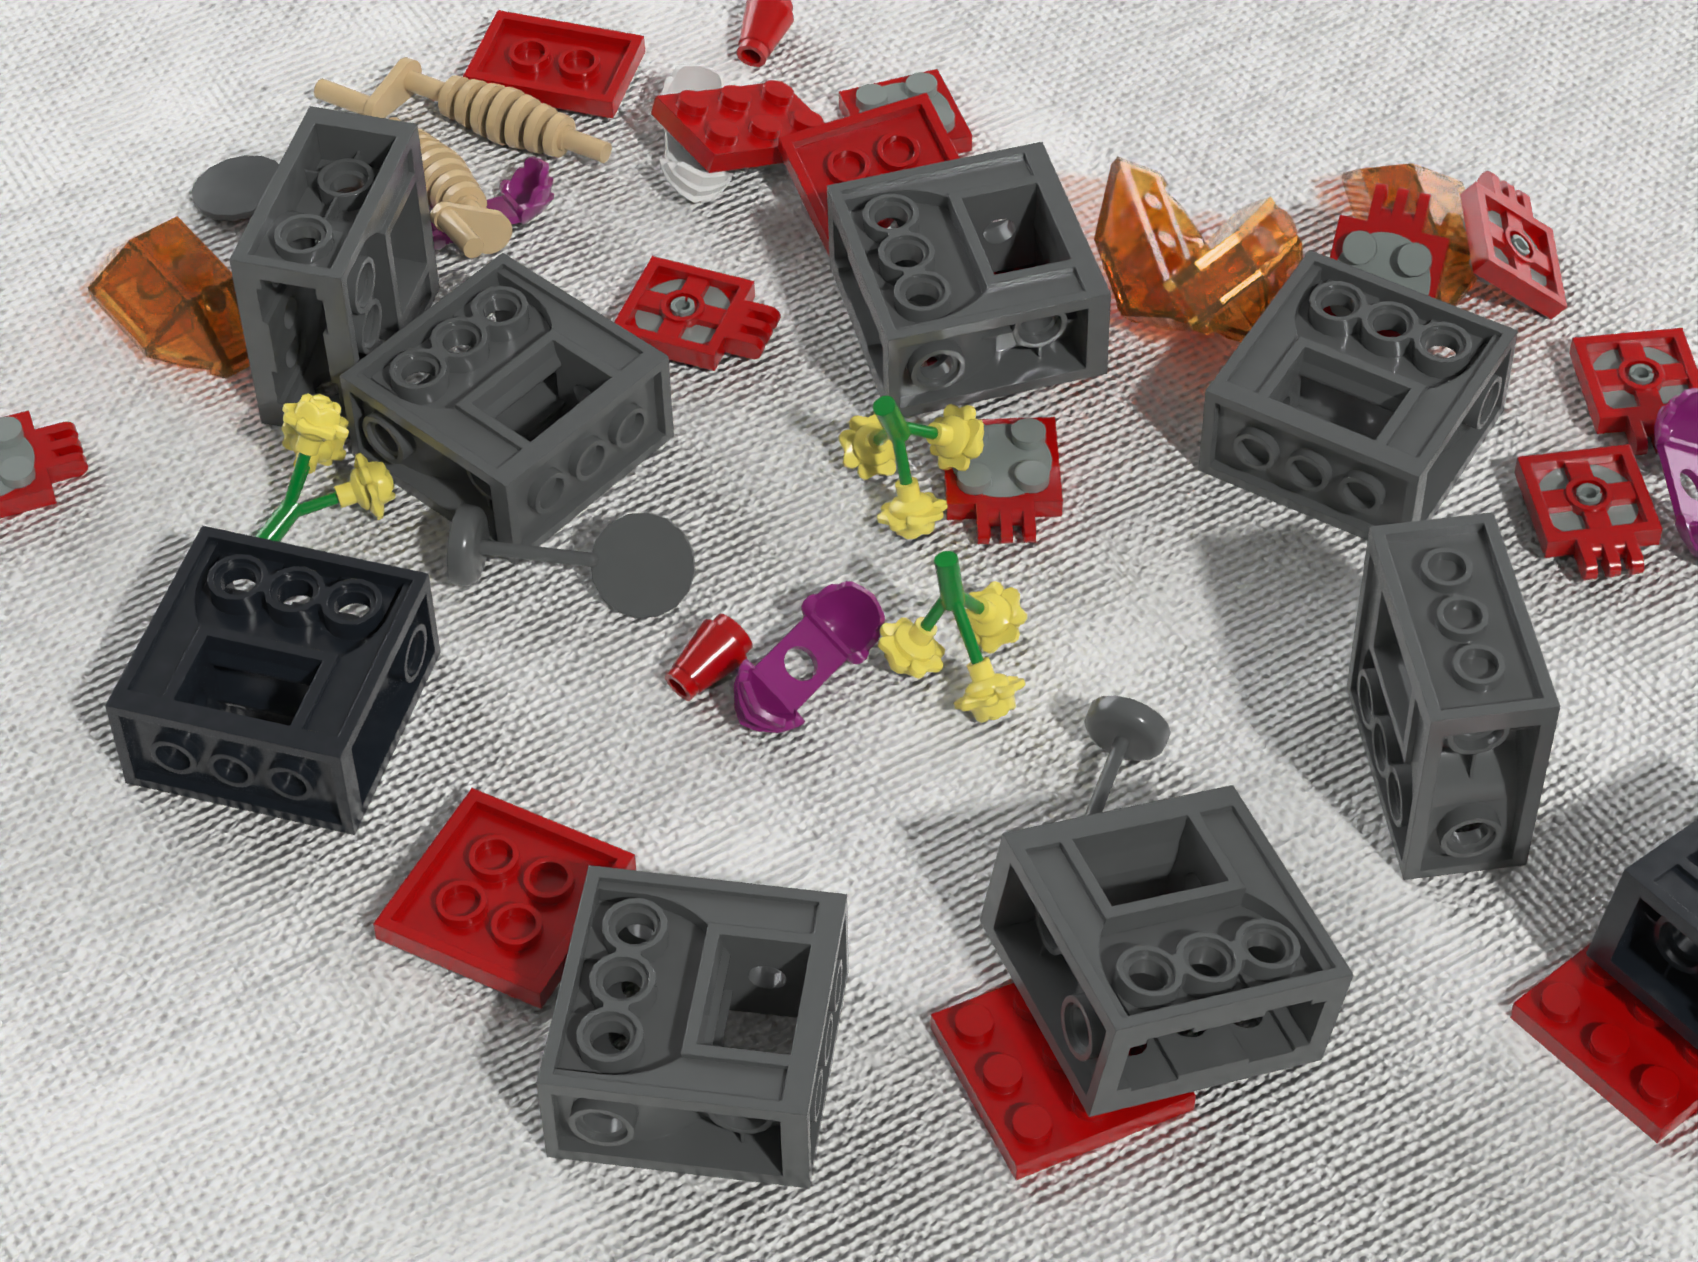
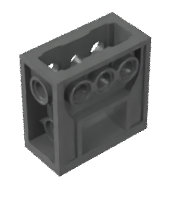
[229,106,440,439]
[827,142,1111,417]
[1198,250,1518,541]
[340,253,674,566]
[1346,512,1560,880]
[980,785,1354,1117]
[536,865,849,1189]

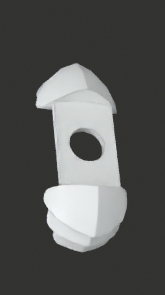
[659,64,733,203]

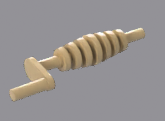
[314,57,612,163]
[389,117,512,258]

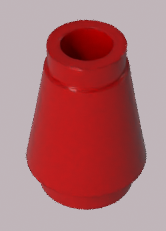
[736,0,794,67]
[664,613,753,701]

